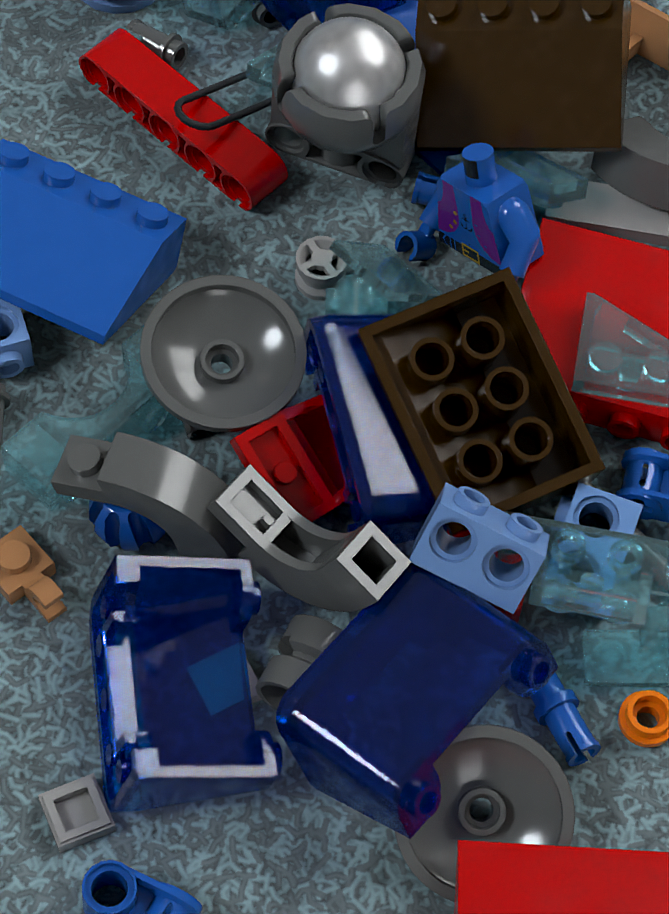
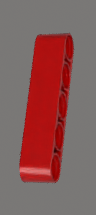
[79,28,288,211]

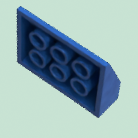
[0,139,187,345]

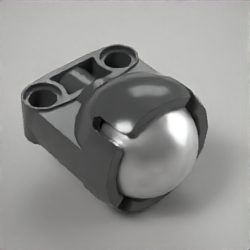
[265,3,426,189]

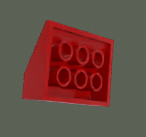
[454,840,669,914]

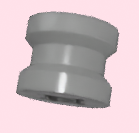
[295,236,348,301]

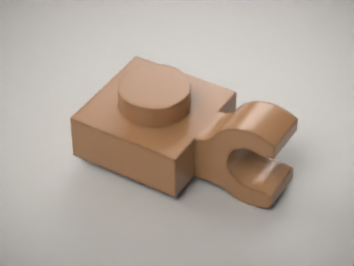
[0,525,67,623]

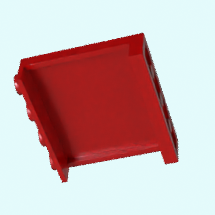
[521,218,669,451]

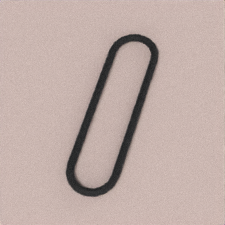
[174,63,274,131]

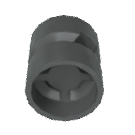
[255,614,358,724]

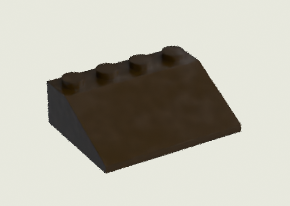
[415,0,632,152]
[356,267,606,536]

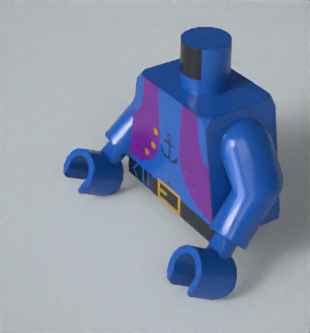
[395,143,544,282]

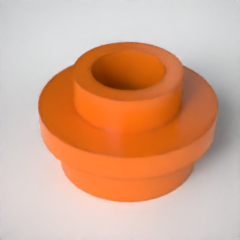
[618,690,669,748]

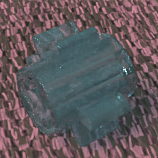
[325,274,388,340]

